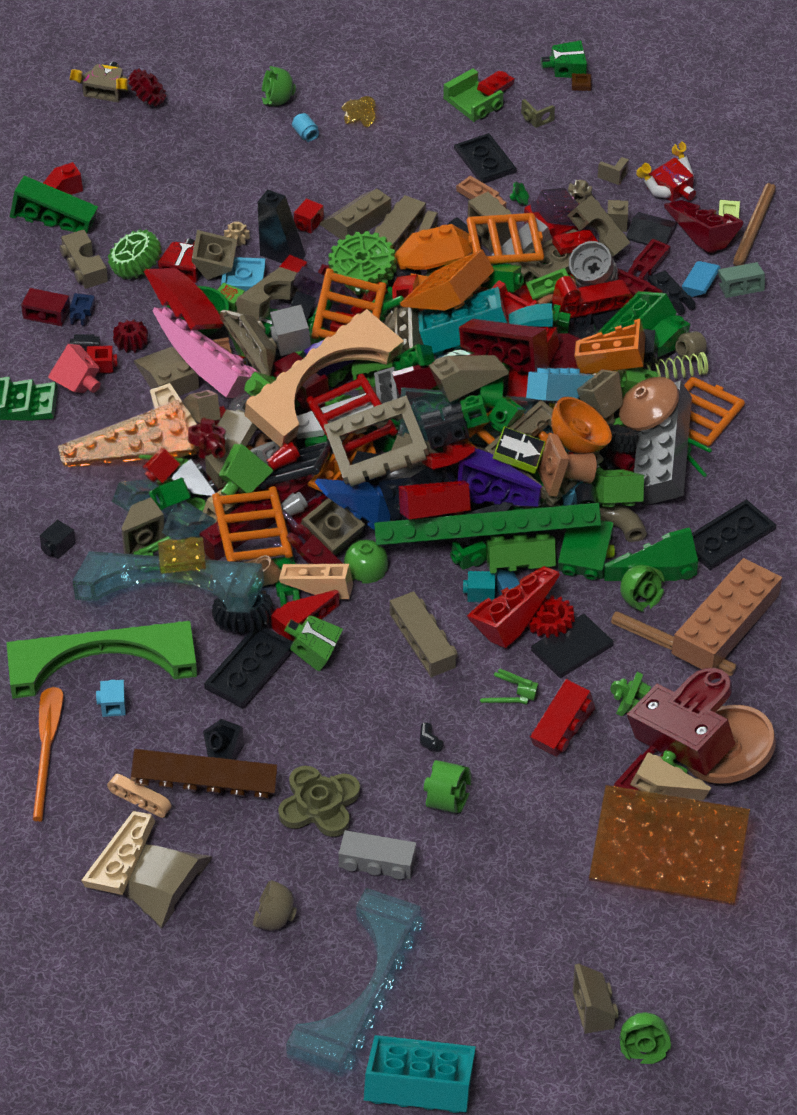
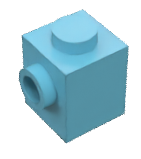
[96,680,126,717]

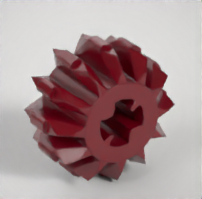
[113,319,148,353]

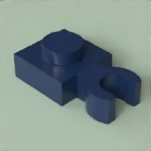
[70,293,95,326]

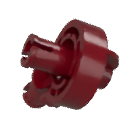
[188,418,226,459]

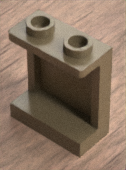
[206,409,260,456]

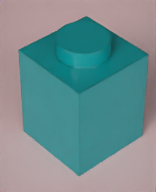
[463,571,495,602]

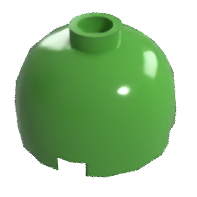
[262,66,296,106]
[344,539,389,584]
[620,565,664,611]
[619,1012,671,1064]

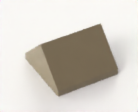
[191,230,237,280]

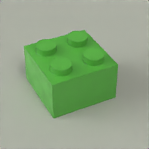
[591,469,644,507]

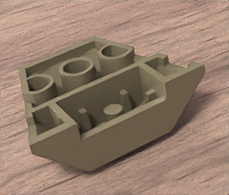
[124,845,212,929]

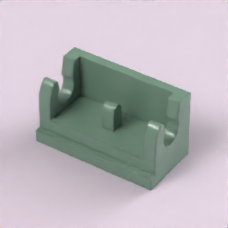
[718,262,765,298]

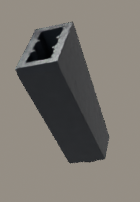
[257,189,305,263]

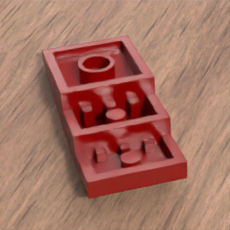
[144,268,224,330]

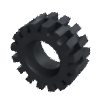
[604,424,638,453]

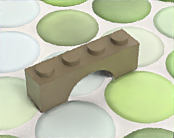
[236,267,301,322]

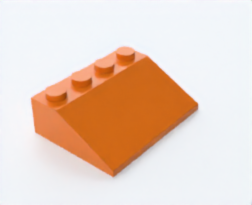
[400,249,494,311]

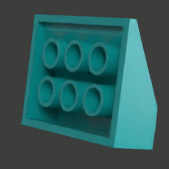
[418,287,508,355]
[364,1035,476,1113]

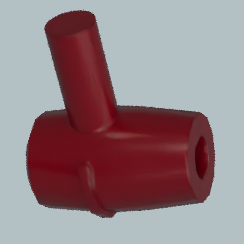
[606,449,636,472]

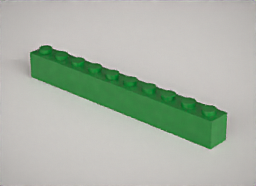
[374,503,601,545]

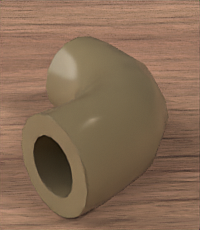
[599,503,647,542]

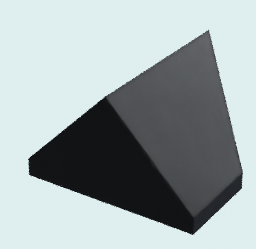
[203,719,244,760]

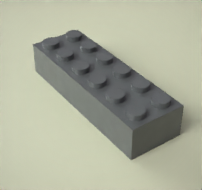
[634,381,692,505]

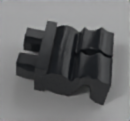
[420,402,470,450]

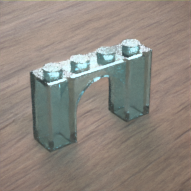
[111,479,216,543]

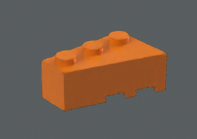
[575,319,645,374]

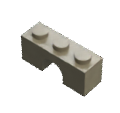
[567,195,630,257]
[60,230,108,289]

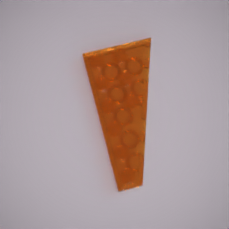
[57,400,197,467]

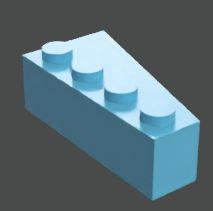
[526,368,594,401]

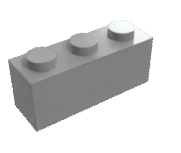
[339,830,416,879]

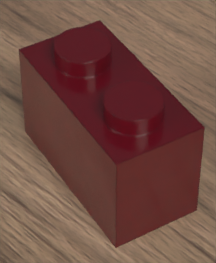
[21,288,70,326]

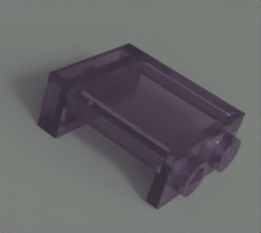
[293,266,358,314]

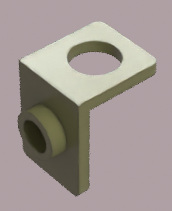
[521,99,555,128]

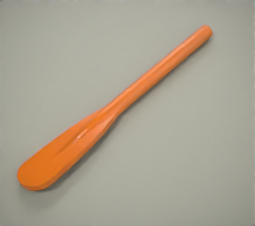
[33,687,64,821]

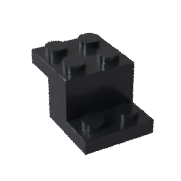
[379,465,456,521]

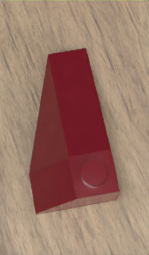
[664,200,743,253]
[392,353,480,405]

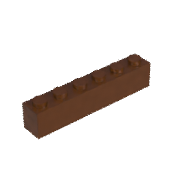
[130,749,277,799]

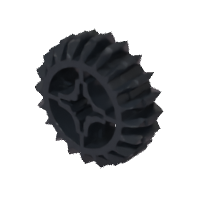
[212,586,274,634]

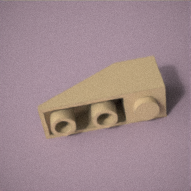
[630,752,711,800]

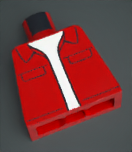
[158,238,199,283]

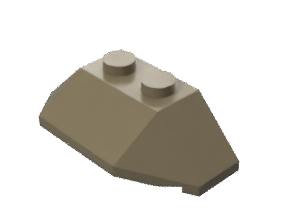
[384,298,424,363]
[220,310,277,376]

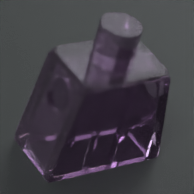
[531,188,579,226]

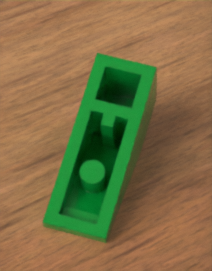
[652,315,691,357]

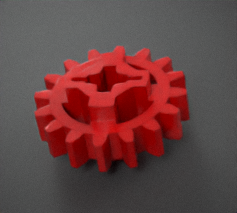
[527,595,575,638]

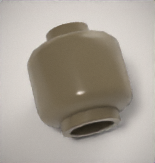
[675,331,707,360]

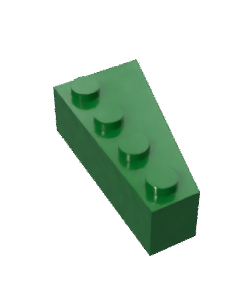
[9,175,98,234]

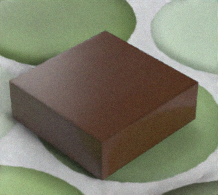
[572,73,591,91]

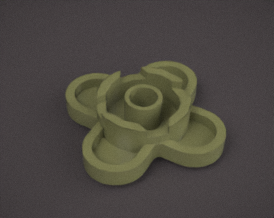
[278,766,360,837]

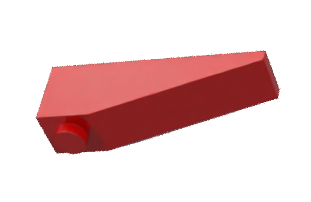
[507,326,559,404]
[467,566,560,648]

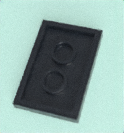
[454,133,517,184]
[531,614,614,679]

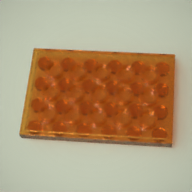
[589,785,750,905]

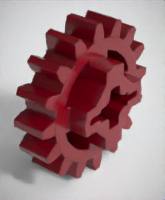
[128,68,167,107]

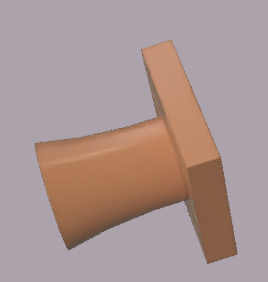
[537,434,597,496]

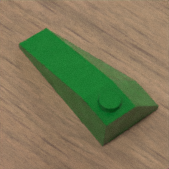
[603,527,698,581]

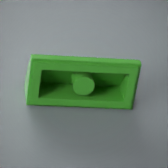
[526,268,568,301]

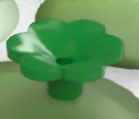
[510,182,529,206]

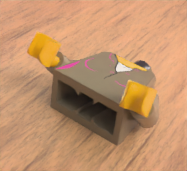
[69,62,130,103]

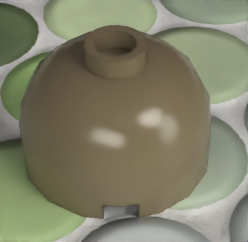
[253,880,297,931]

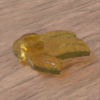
[341,96,376,128]

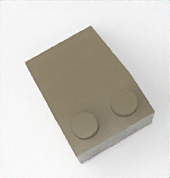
[134,347,199,396]
[429,355,509,402]

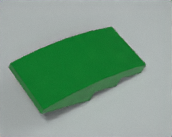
[0,376,58,421]

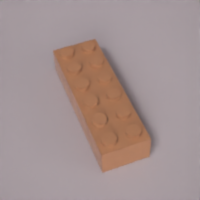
[671,558,783,669]

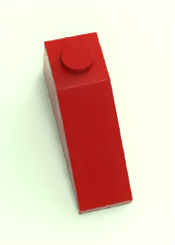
[271,590,339,641]

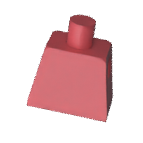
[48,344,101,393]

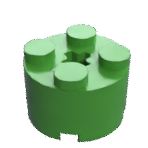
[423,760,471,813]

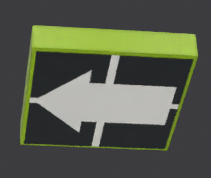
[493,426,545,474]

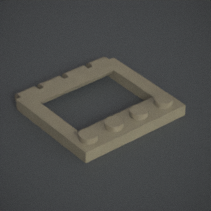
[324,396,429,487]
[484,400,603,506]

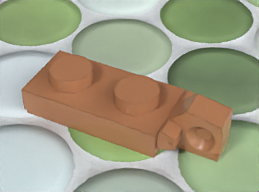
[456,176,507,208]

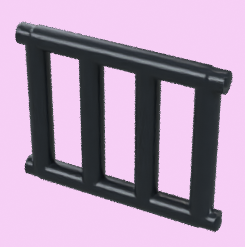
[259,440,332,489]

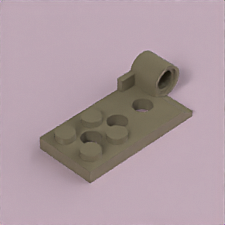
[510,229,578,286]

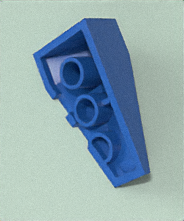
[315,479,390,530]

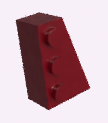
[273,352,329,413]

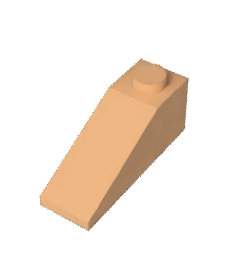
[279,564,353,600]

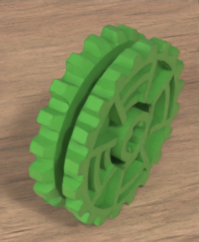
[328,231,397,295]

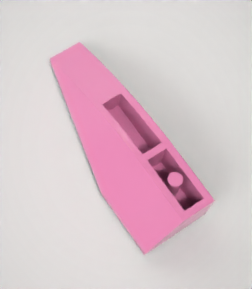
[153,307,258,399]

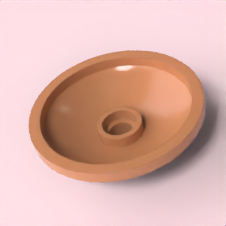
[619,377,679,431]

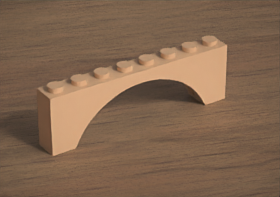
[244,309,404,447]

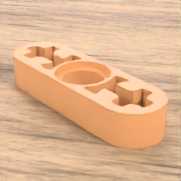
[107,774,172,818]

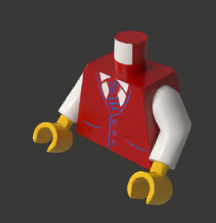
[636,142,696,202]

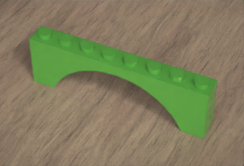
[6,621,197,699]

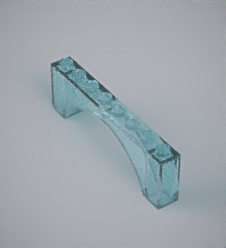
[72,551,264,613]
[286,888,423,1077]

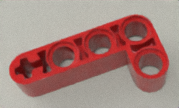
[552,276,634,318]

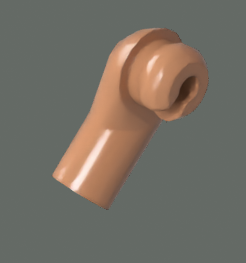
[254,433,270,448]

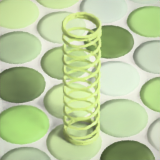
[618,352,709,381]

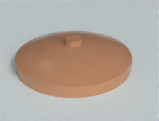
[686,705,776,784]

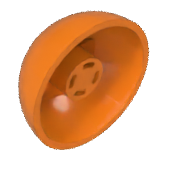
[551,397,612,454]

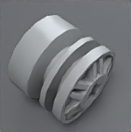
[569,241,618,288]

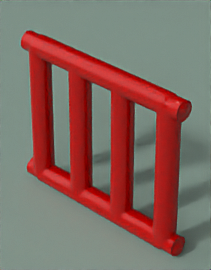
[306,374,398,455]

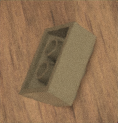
[320,189,391,240]

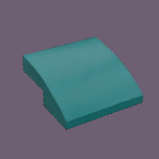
[509,303,553,327]

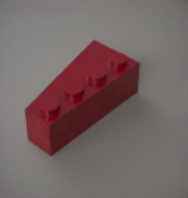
[459,319,549,373]

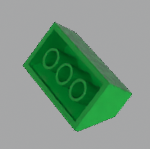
[596,291,677,335]

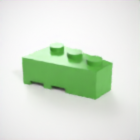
[486,532,556,573]

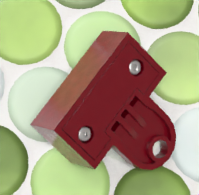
[627,668,736,776]

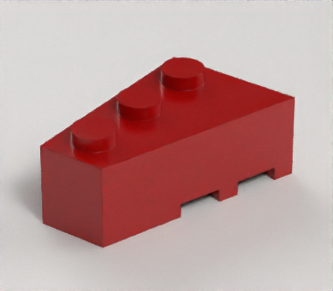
[399,480,470,519]
[530,679,596,757]

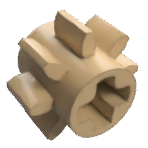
[224,222,250,247]

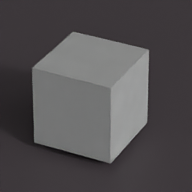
[270,305,311,356]

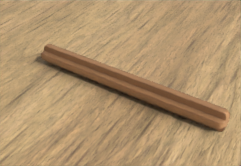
[733,183,776,266]
[611,611,736,676]

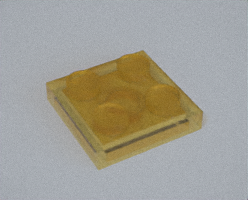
[158,537,206,574]

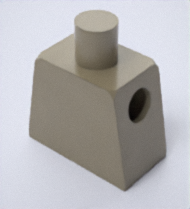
[577,370,623,425]

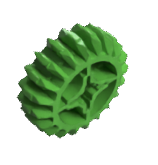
[108,229,162,280]

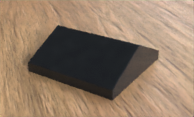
[626,212,677,245]

